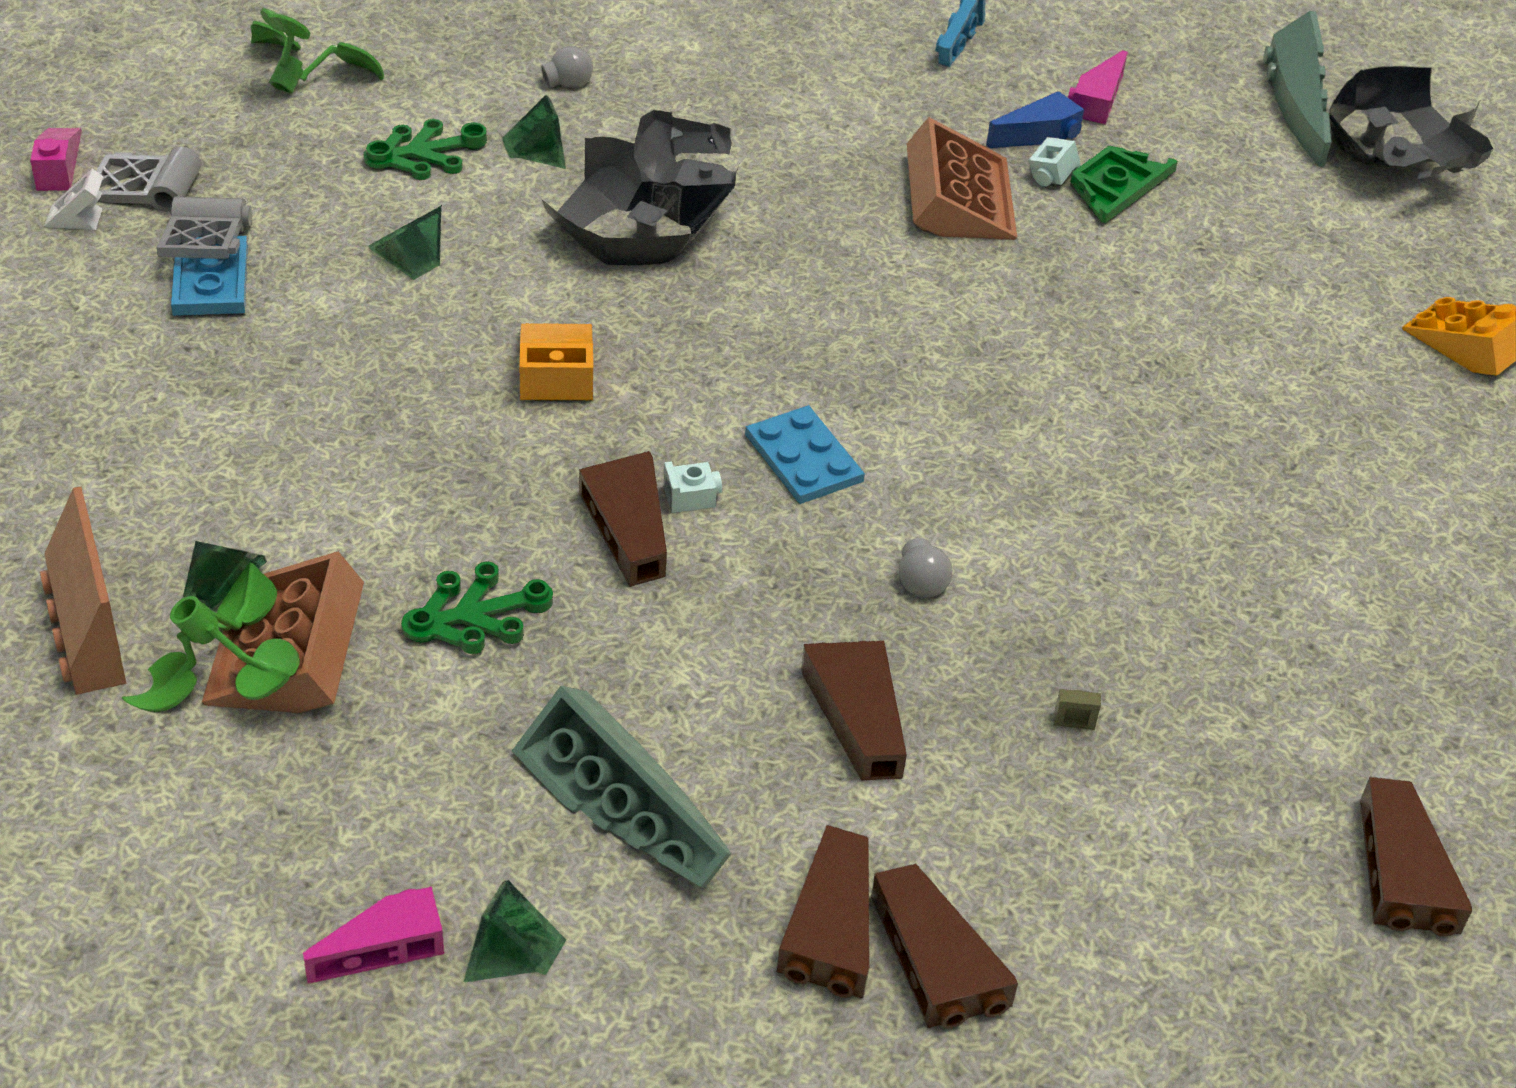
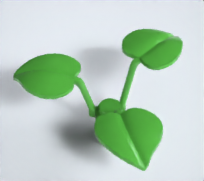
[251,7,384,94]
[122,562,300,712]

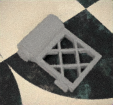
[96,146,201,211]
[157,197,253,259]

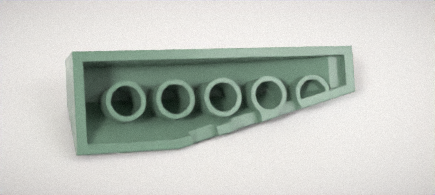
[1263,11,1331,167]
[512,686,732,887]

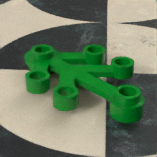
[363,119,487,180]
[401,561,553,654]

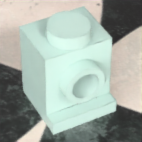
[1029,137,1081,187]
[663,461,722,513]

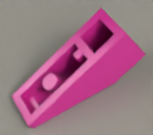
[1068,50,1128,124]
[30,128,82,191]
[303,887,444,984]

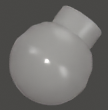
[541,46,593,89]
[899,538,953,598]

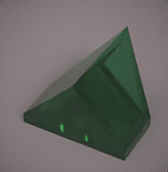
[502,95,566,169]
[369,205,442,280]
[183,541,267,608]
[463,880,566,983]

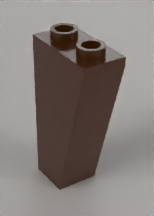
[579,451,667,587]
[801,641,907,781]
[1360,777,1472,936]
[776,825,869,999]
[871,864,1018,1028]

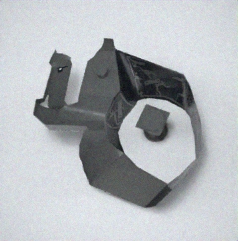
[1329,66,1493,178]
[542,110,739,266]

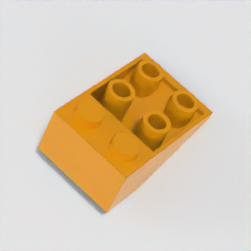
[1402,297,1516,376]
[519,323,593,400]

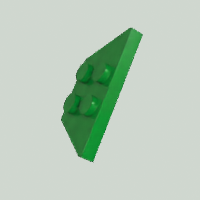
[1070,145,1178,224]

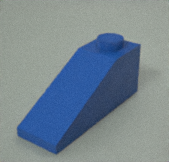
[986,91,1084,148]

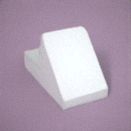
[44,168,104,230]

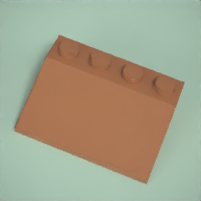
[907,117,1017,240]
[40,486,127,695]
[202,551,364,713]

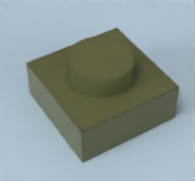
[1054,689,1101,730]

